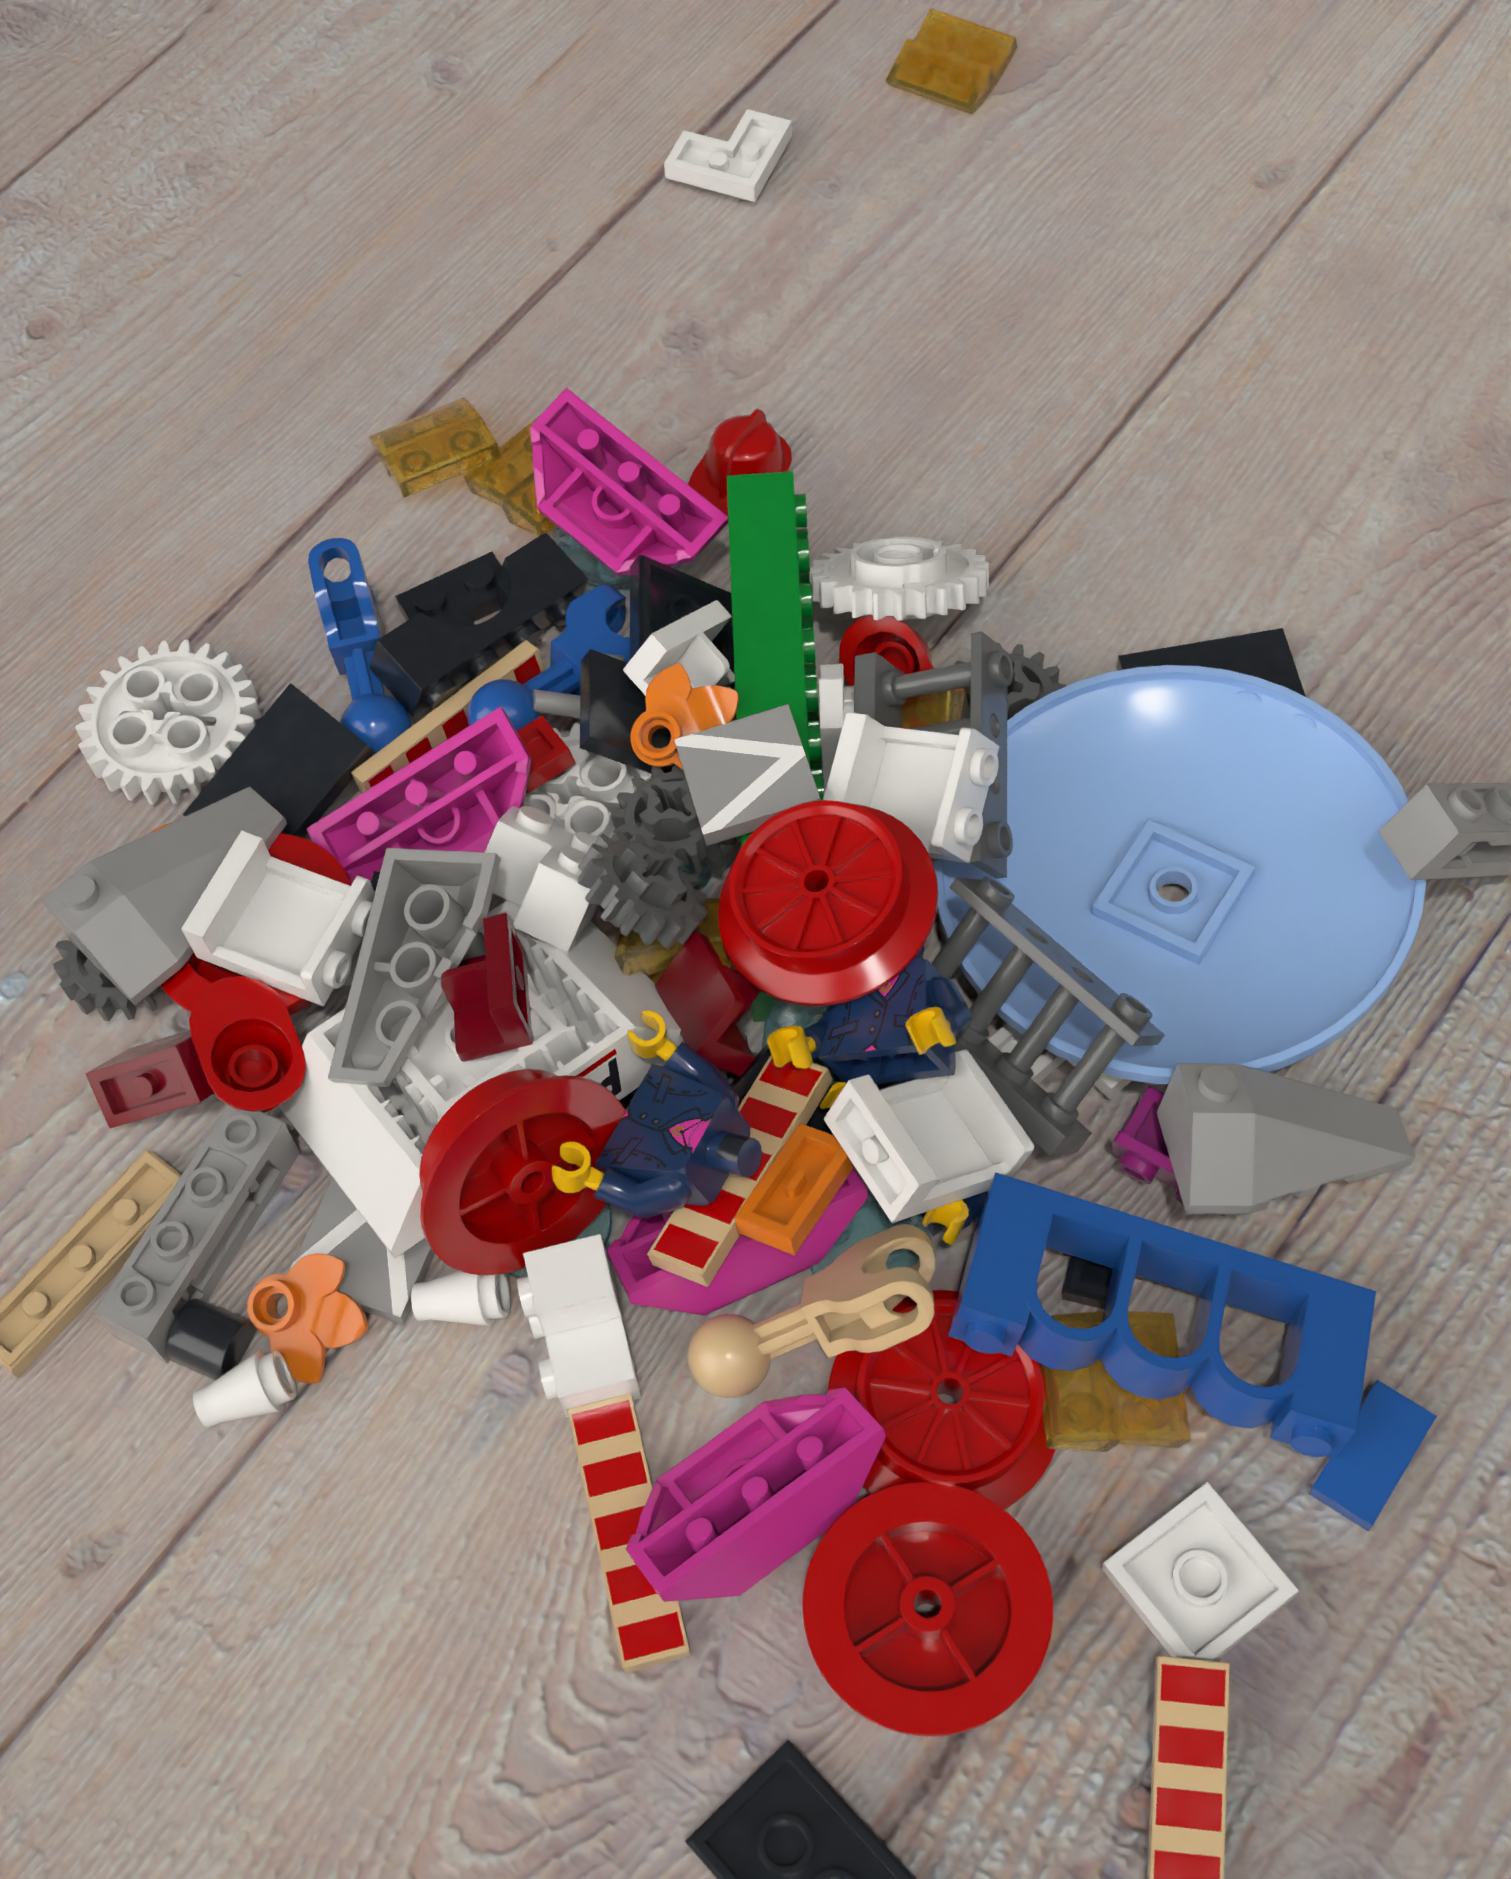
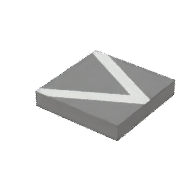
[674,704,821,846]
[290,1178,435,1325]

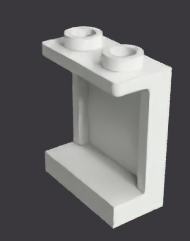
[823,712,1000,863]
[181,830,375,1006]
[824,1049,1034,1223]

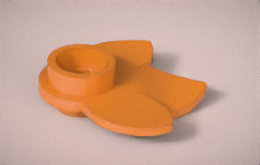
[630,663,739,770]
[247,1253,368,1383]

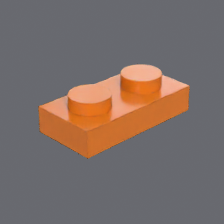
[734,1123,854,1256]

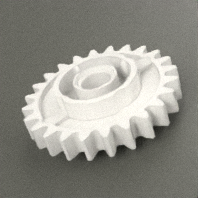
[809,537,989,621]

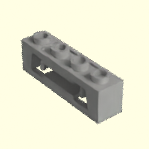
[1379,783,1511,880]
[93,1104,300,1364]

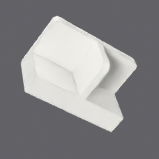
[623,600,735,696]

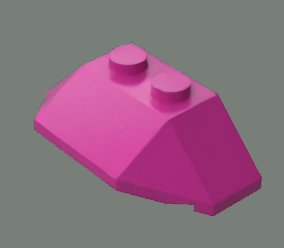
[530,387,729,577]
[306,707,532,883]
[606,1168,868,1315]
[626,1388,886,1602]

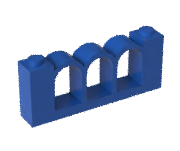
[948,1172,1376,1459]

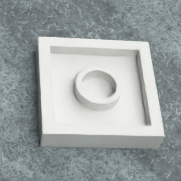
[1101,1482,1299,1662]

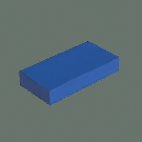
[1309,1380,1437,1532]

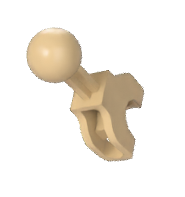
[688,1224,936,1398]

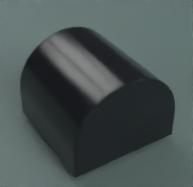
[166,1298,257,1380]

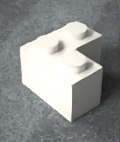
[485,806,599,953]
[516,1234,642,1418]

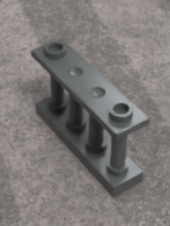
[854,631,1013,879]
[931,876,1165,1156]

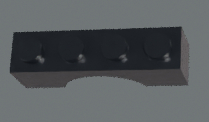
[369,532,589,717]

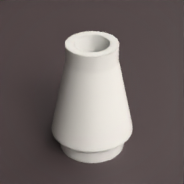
[411,1271,511,1326]
[193,1351,296,1428]

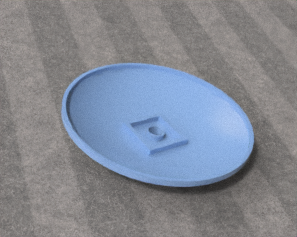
[933,665,1426,1085]

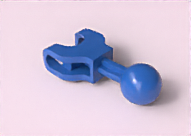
[308,538,412,757]
[467,584,630,731]

